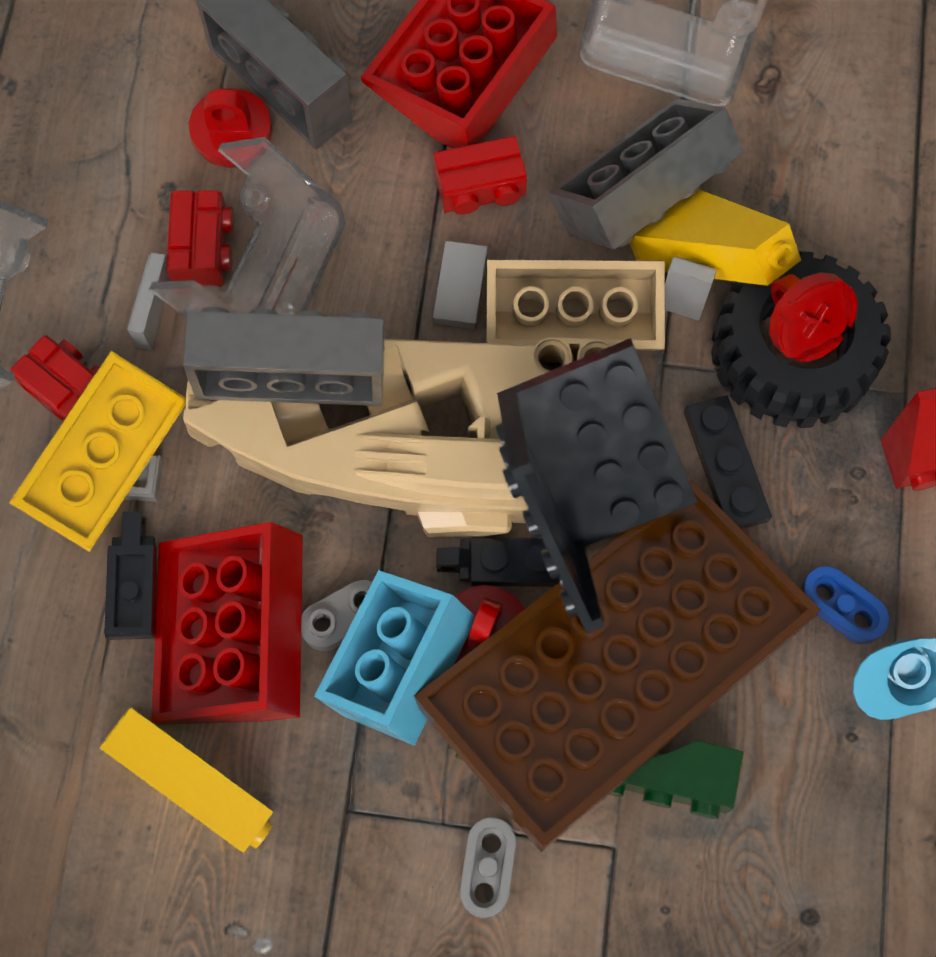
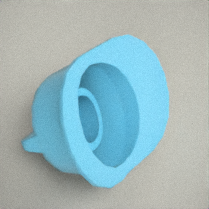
[853,638,936,720]

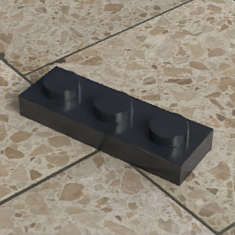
[684,395,772,529]

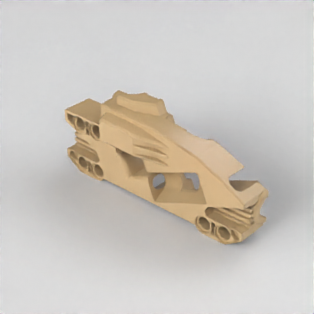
[183,337,612,539]

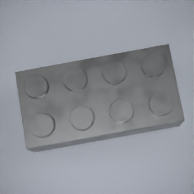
[196,0,353,150]
[548,99,744,250]
[183,307,384,406]

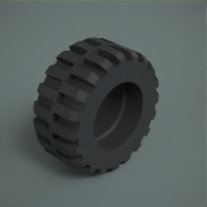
[711,251,891,428]

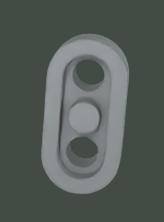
[301,580,372,651]
[460,818,516,919]

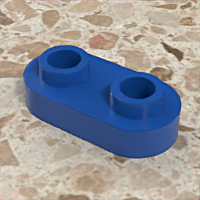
[801,566,889,644]

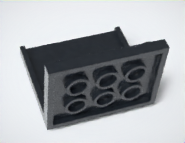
[495,338,697,633]

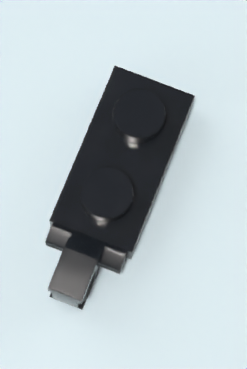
[104,512,157,640]
[436,537,560,587]

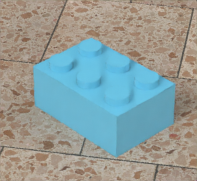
[314,570,476,746]

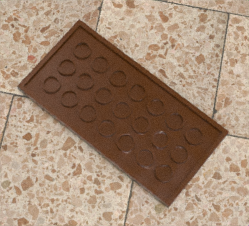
[414,479,821,852]

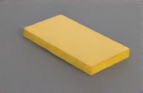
[9,351,186,552]

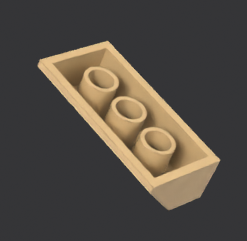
[486,260,665,350]

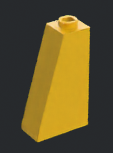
[629,189,801,286]
[99,707,273,853]

